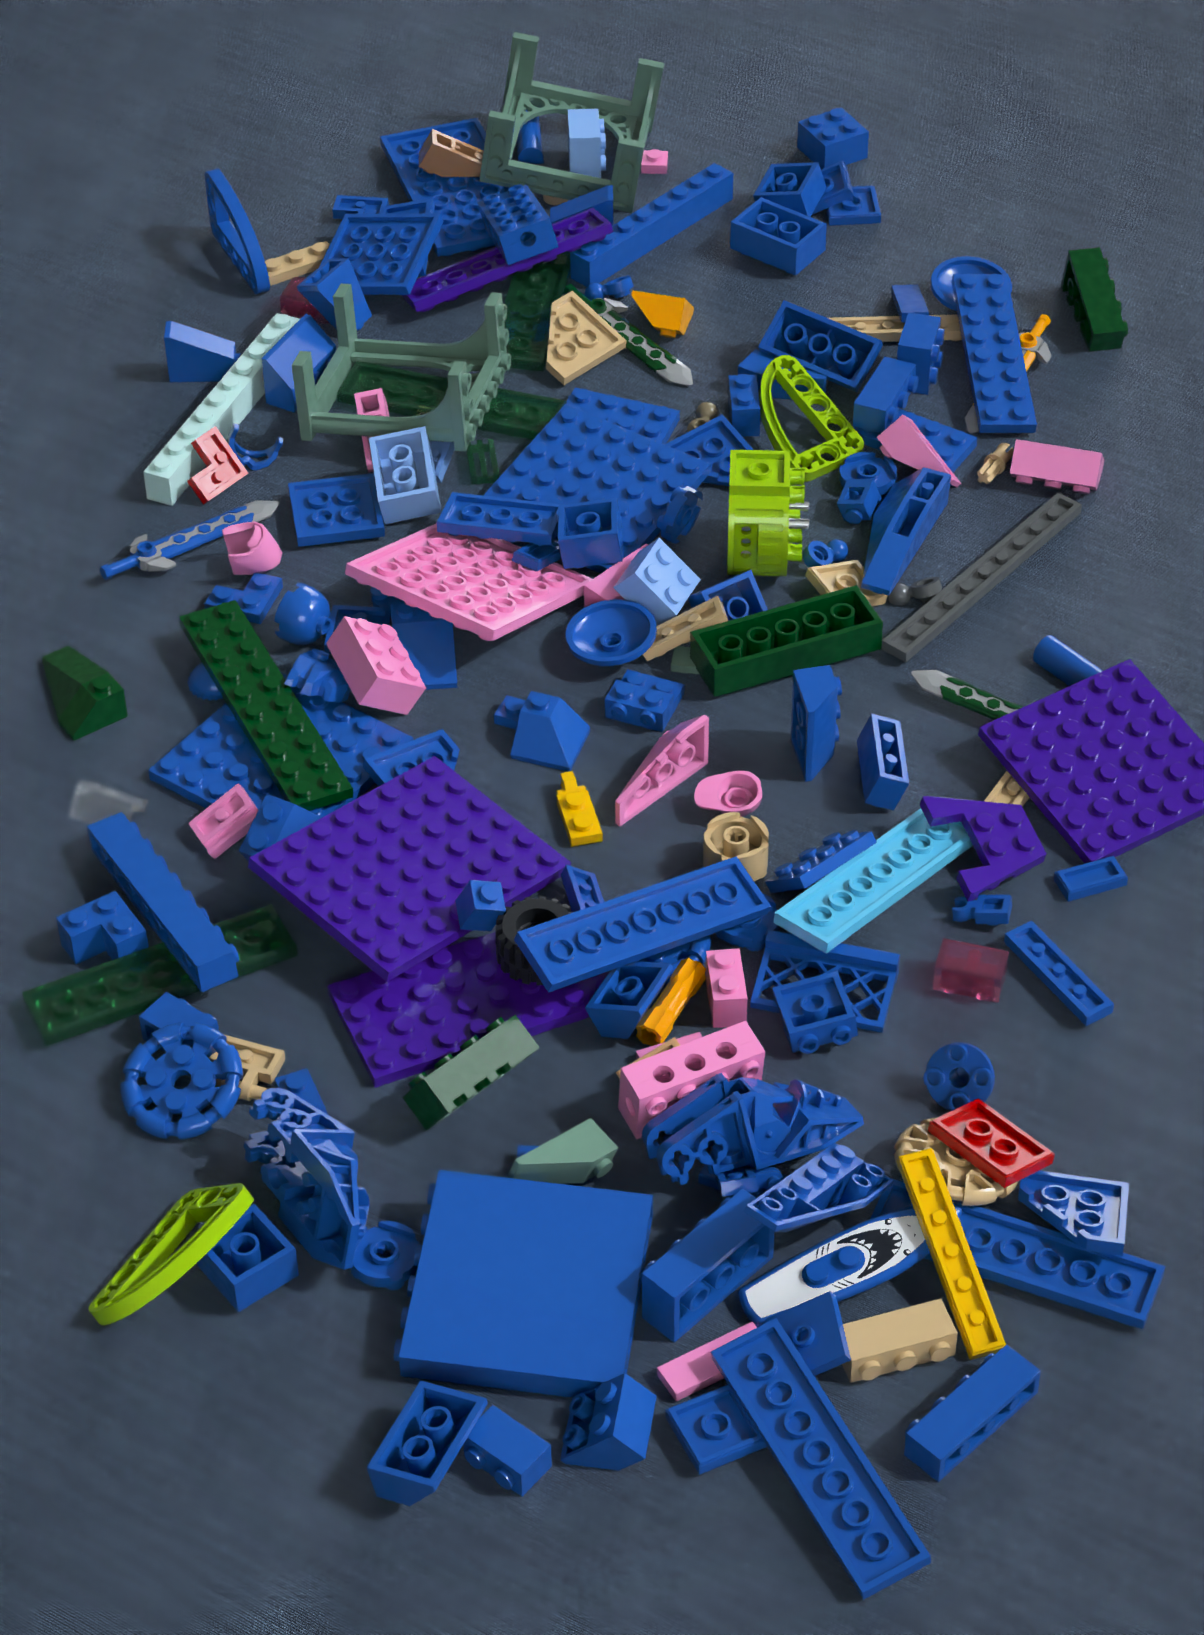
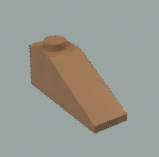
[419,129,484,177]

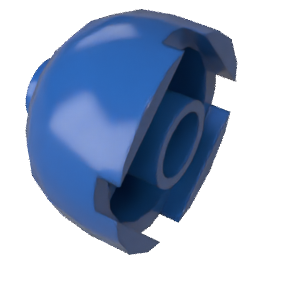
[274,583,332,645]

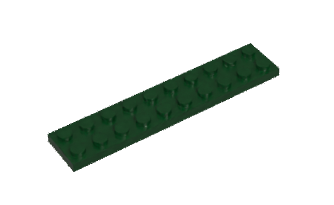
[179,600,353,811]

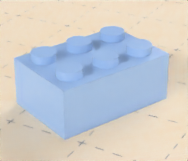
[369,426,442,524]

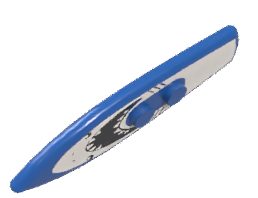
[738,1207,963,1327]

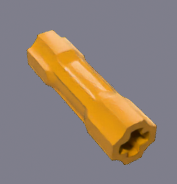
[636,958,706,1046]

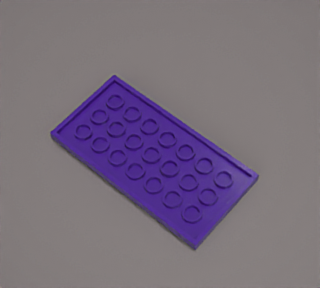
[327,909,609,1088]

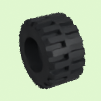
[495,896,573,985]

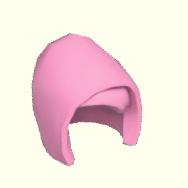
[222,521,282,575]

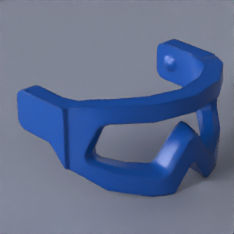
[228,423,283,470]

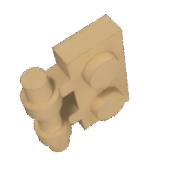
[209,1035,285,1101]

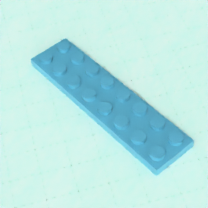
[773,808,973,954]

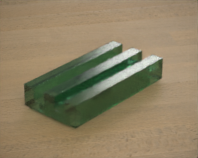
[466,439,499,484]

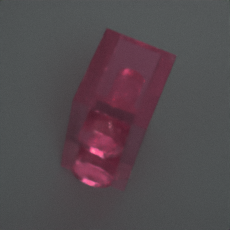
[933,938,1009,1003]

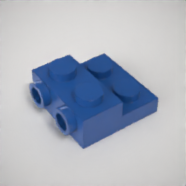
[605,669,685,732]
[772,971,858,1054]

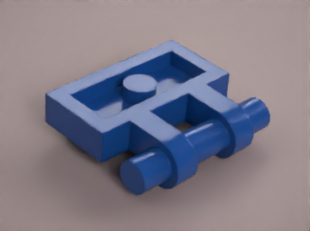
[715,1165,784,1198]

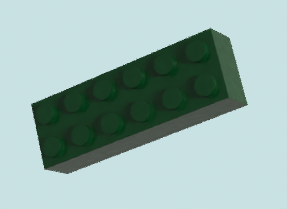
[690,585,883,697]

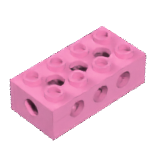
[618,1021,765,1140]

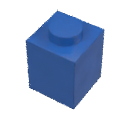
[455,880,506,931]

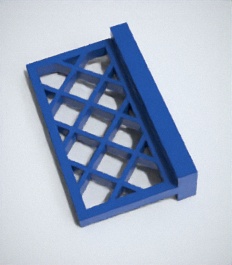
[750,930,900,1033]

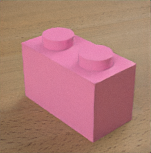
[705,948,748,1028]

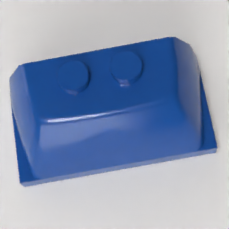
[758,300,883,392]

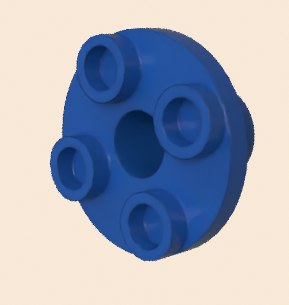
[923,1042,995,1111]

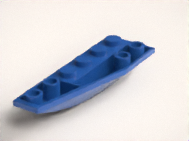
[861,467,951,596]
[744,1143,894,1232]

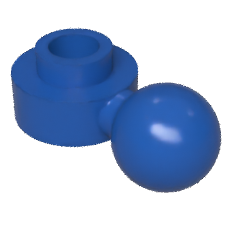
[584,275,634,300]
[802,539,849,568]

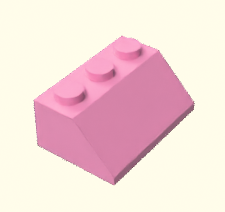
[1010,439,1104,494]

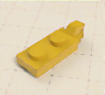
[556,771,603,847]

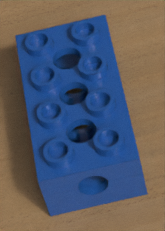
[477,184,559,265]

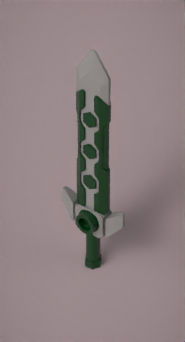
[563,284,693,386]
[911,670,1023,720]

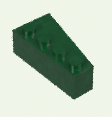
[1061,247,1128,352]

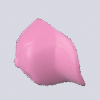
[694,771,762,817]

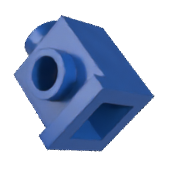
[837,479,882,524]

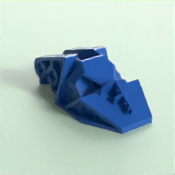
[642,1073,864,1185]
[243,1088,370,1270]

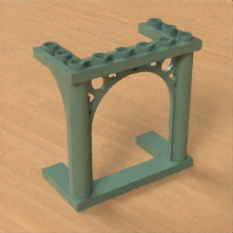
[479,32,664,213]
[292,284,511,452]

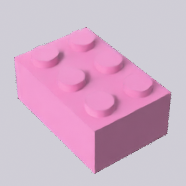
[326,616,426,715]

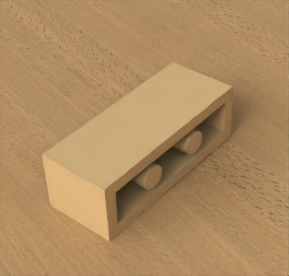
[842,1298,958,1383]

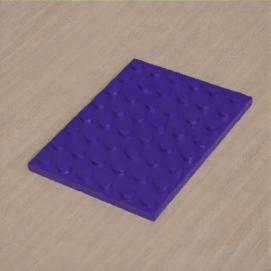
[248,756,572,982]

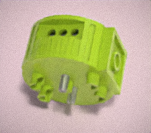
[727,450,809,576]

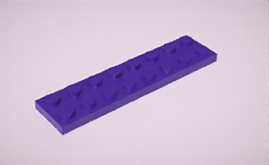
[401,208,613,312]

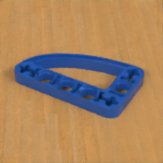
[204,168,270,294]

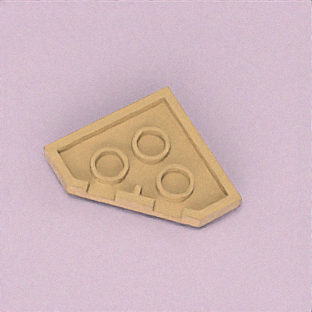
[546,291,627,385]

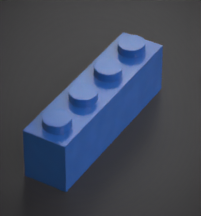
[904,1344,1041,1482]

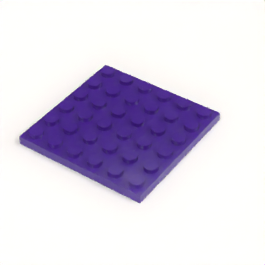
[978,659,1204,864]

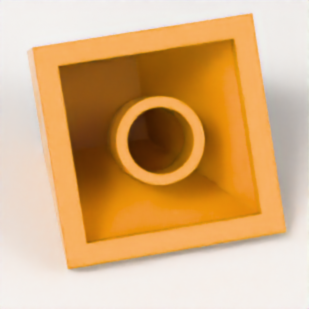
[631,290,694,338]

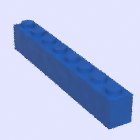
[570,163,734,287]
[87,812,239,992]

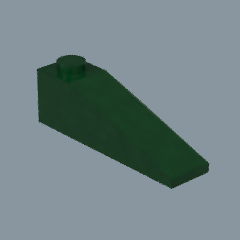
[41,645,128,741]

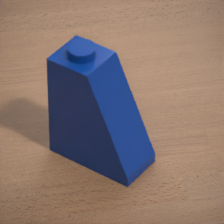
[550,185,613,226]
[297,258,372,330]
[164,321,241,383]

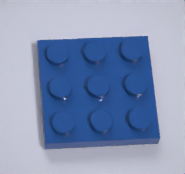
[288,473,385,547]

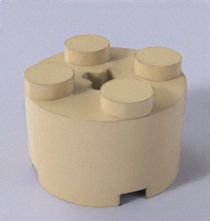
[703,812,769,882]

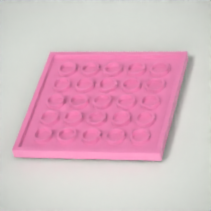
[345,523,592,641]

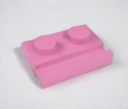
[188,783,258,859]

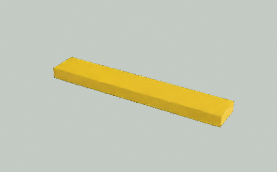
[896,1148,1006,1360]

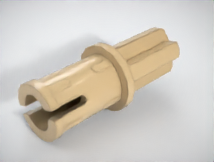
[977,443,1014,484]

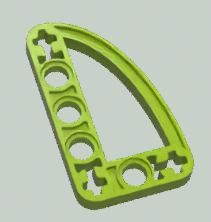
[759,355,864,482]
[88,1183,254,1325]

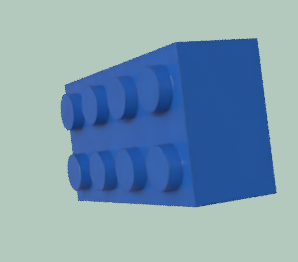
[642,1189,774,1343]

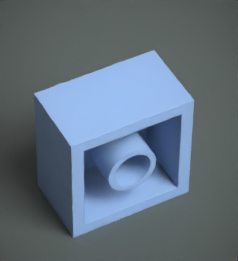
[568,109,606,178]
[613,538,701,626]

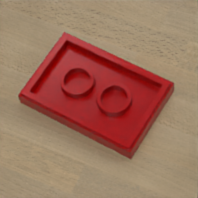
[928,1098,1055,1188]

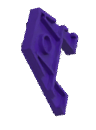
[919,796,1047,901]

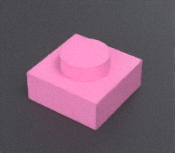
[641,149,668,174]

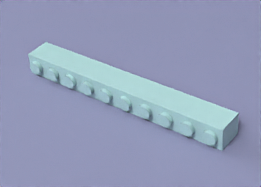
[143,313,300,506]

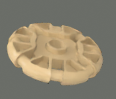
[894,1117,1019,1206]

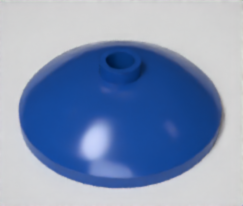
[931,256,1012,312]
[565,599,657,667]

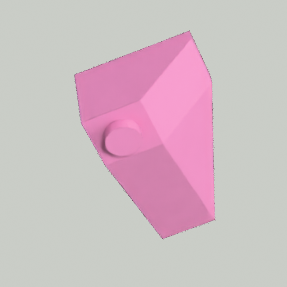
[615,715,709,827]

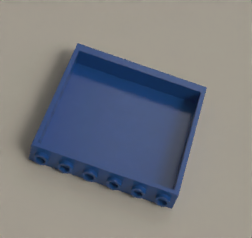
[393,1170,653,1398]

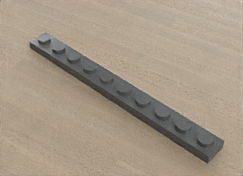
[882,493,1082,662]

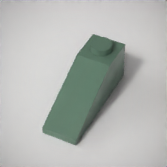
[506,1118,618,1184]

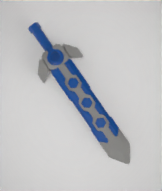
[100,500,280,580]

